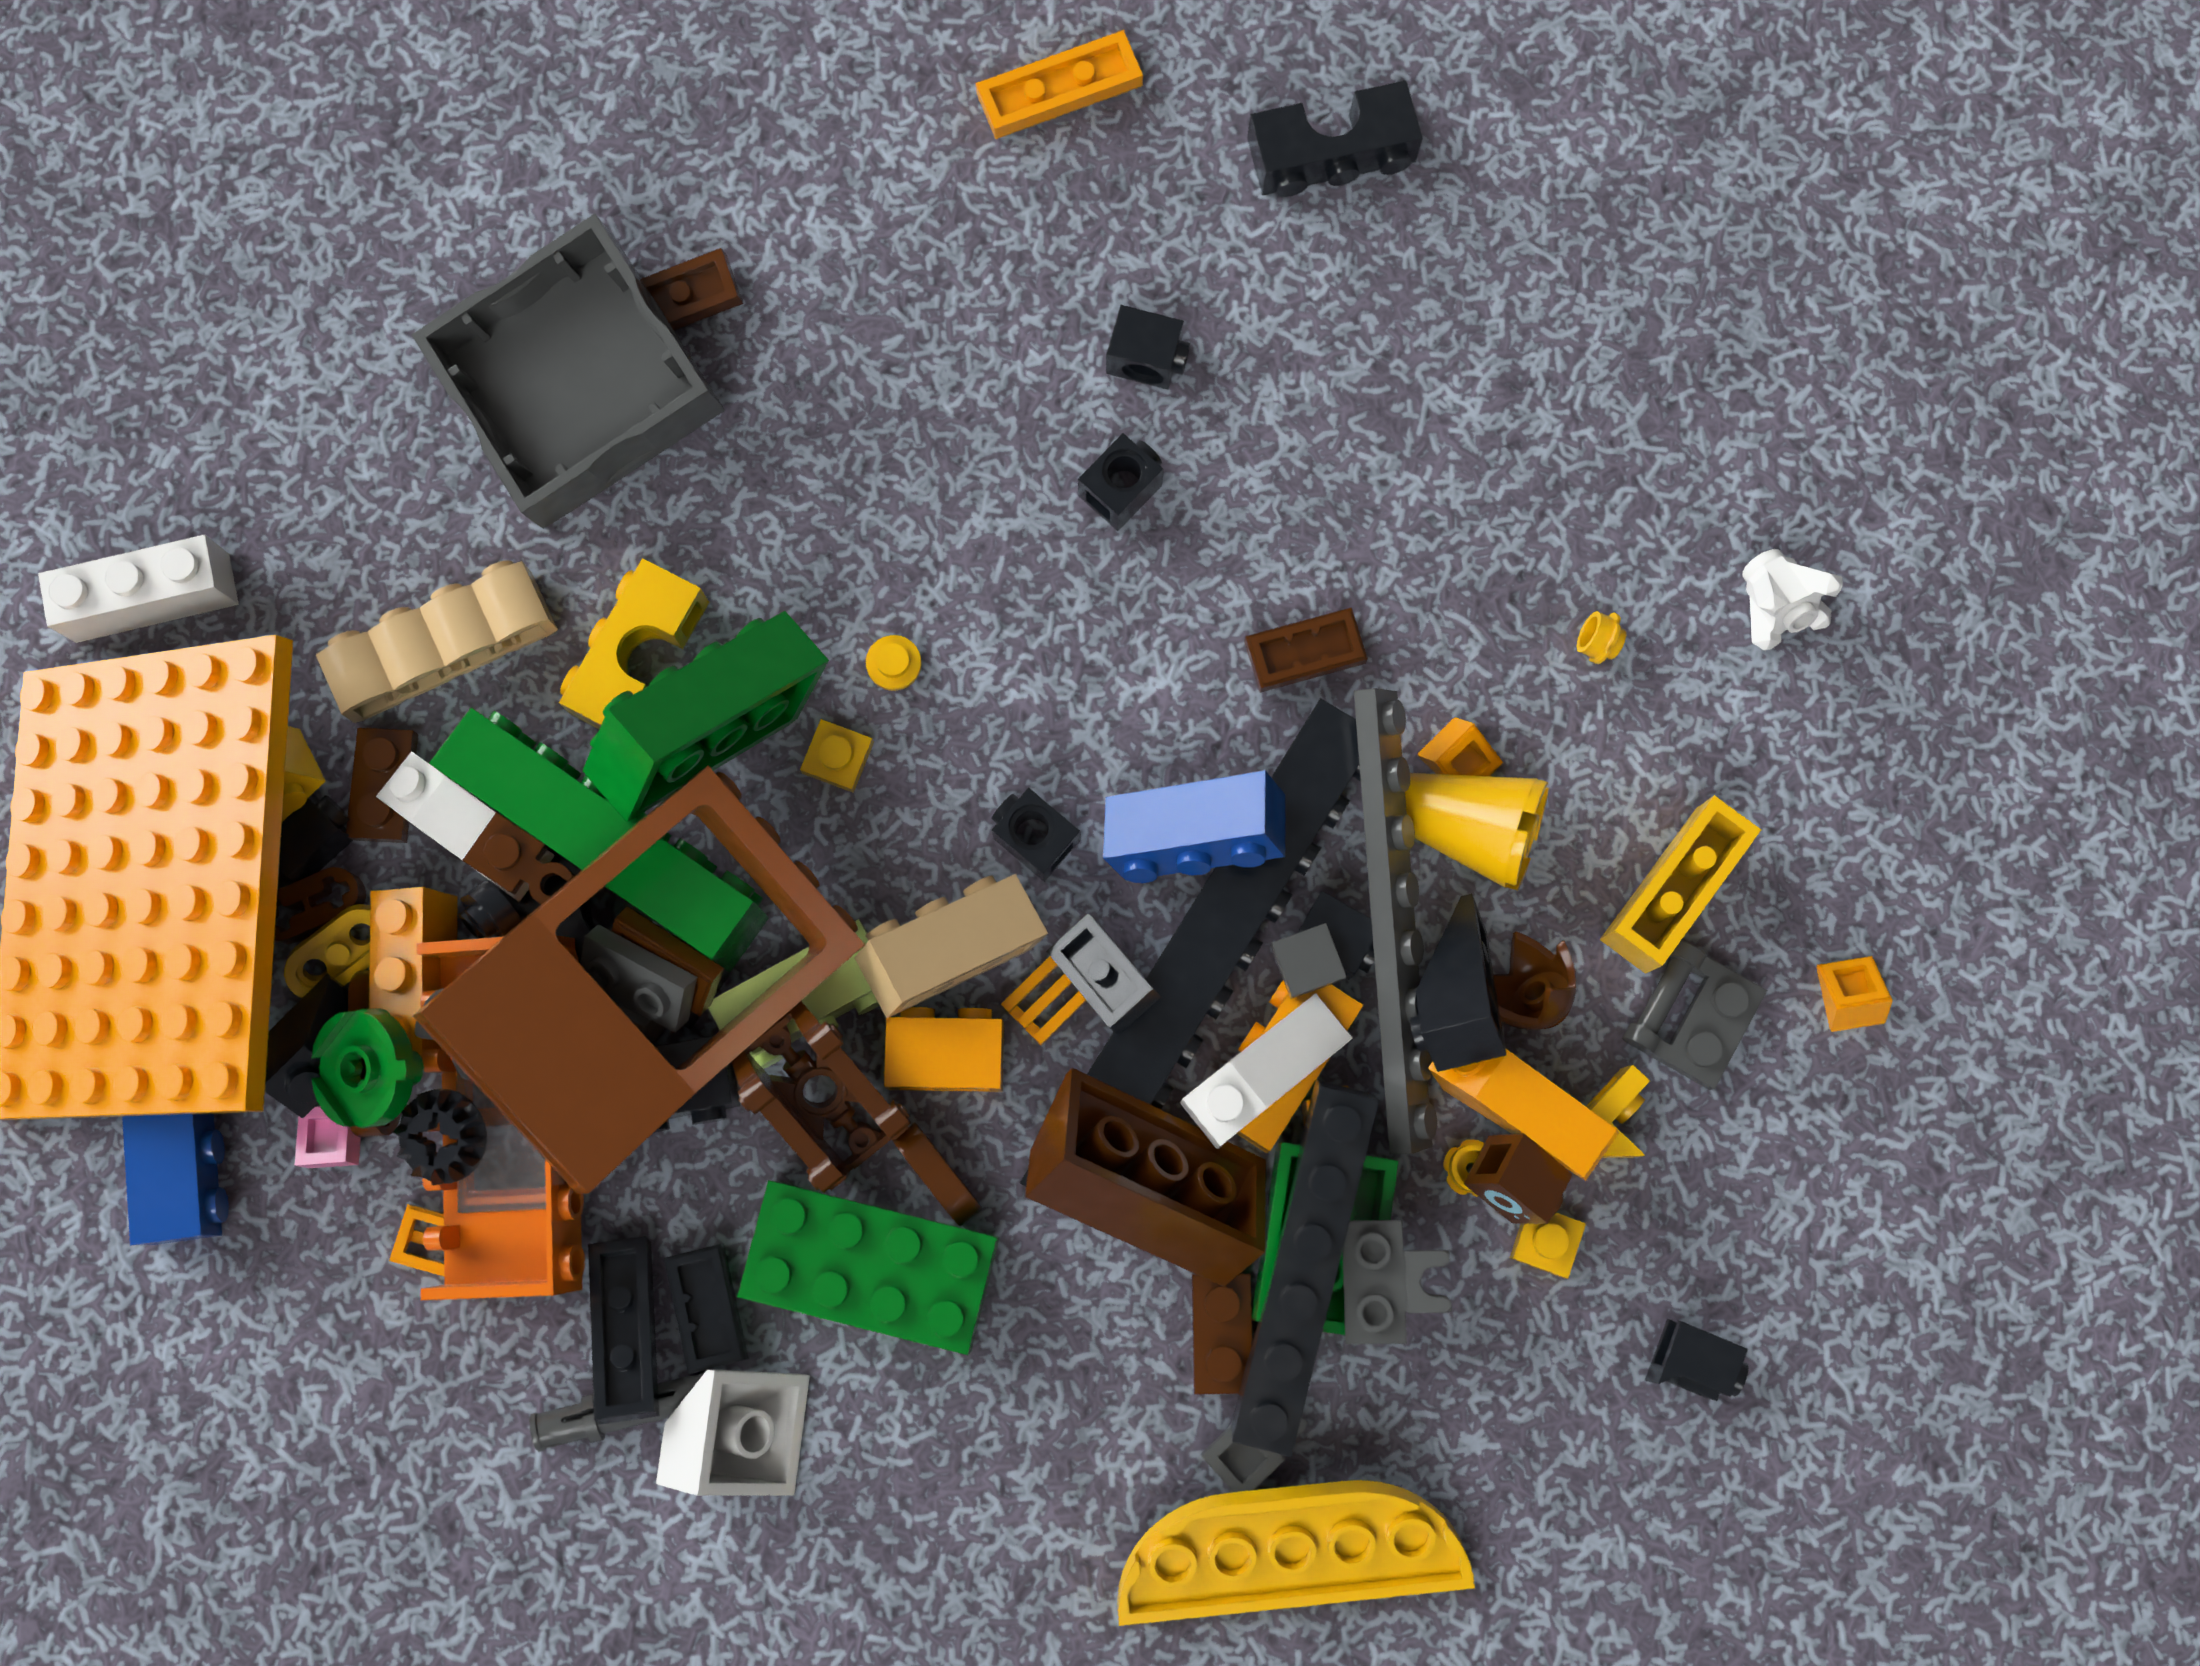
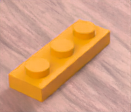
[976,30,1143,139]

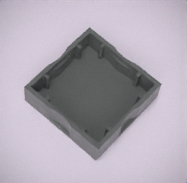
[411,213,725,528]

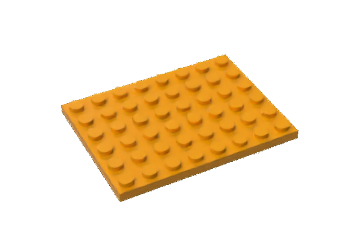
[0,635,293,1120]

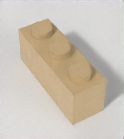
[854,874,1048,1018]

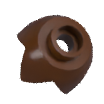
[1494,932,1577,1030]

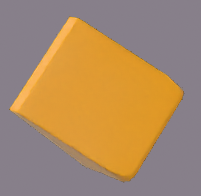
[1417,717,1503,776]
[1816,956,1893,1032]

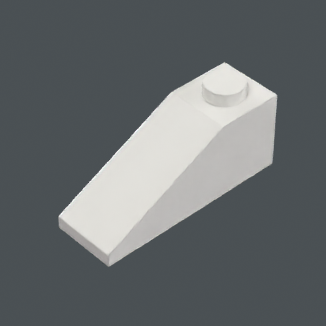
[376,751,555,901]
[1180,993,1353,1149]

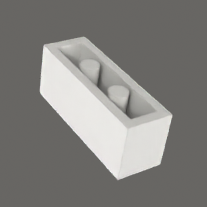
[38,534,239,643]

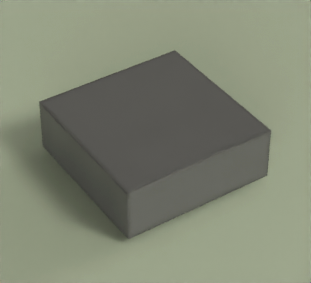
[1270,923,1347,999]

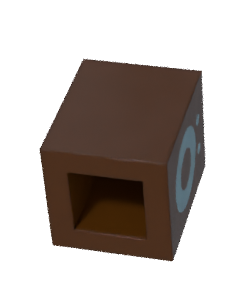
[1463,1134,1573,1224]

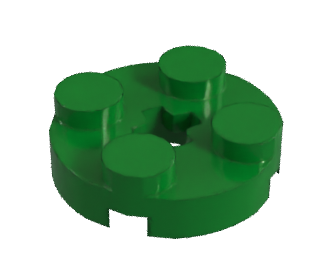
[311,1008,424,1128]

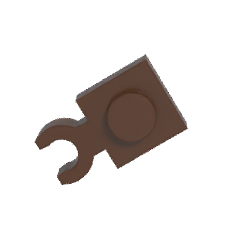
[462,813,575,904]

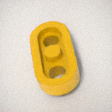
[284,904,370,998]

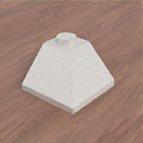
[656,1370,810,1496]

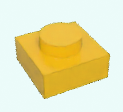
[800,719,874,793]
[1510,1213,1586,1279]

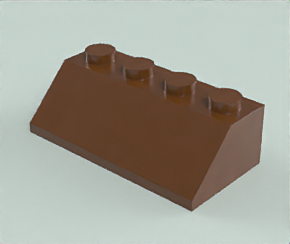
[1025,1067,1266,1287]

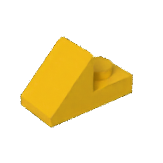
[1586,1065,1650,1158]

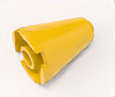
[1405,773,1549,891]

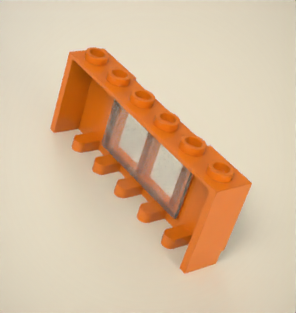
[416,935,585,1300]

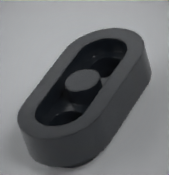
[458,881,522,939]

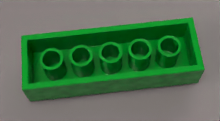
[429,708,769,973]

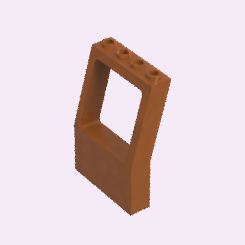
[413,765,865,1194]

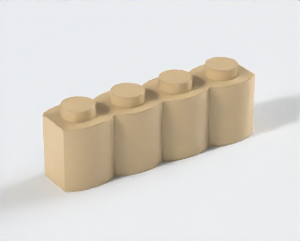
[316,560,558,723]

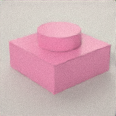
[294,1106,361,1168]

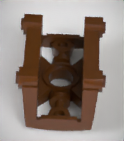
[732,1001,911,1193]

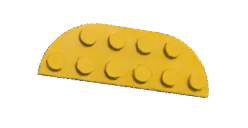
[1117,1480,1475,1626]

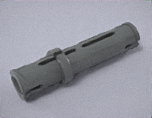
[529,1370,706,1452]

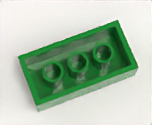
[582,611,829,822]
[737,1180,1000,1355]

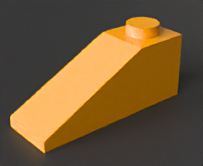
[1428,1049,1619,1181]

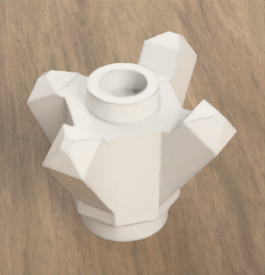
[1742,549,1843,650]

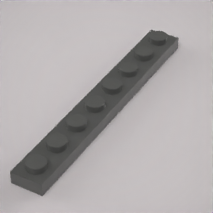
[1354,688,1437,1154]

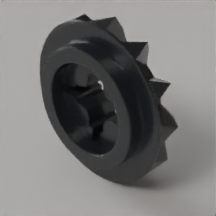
[392,1089,487,1186]

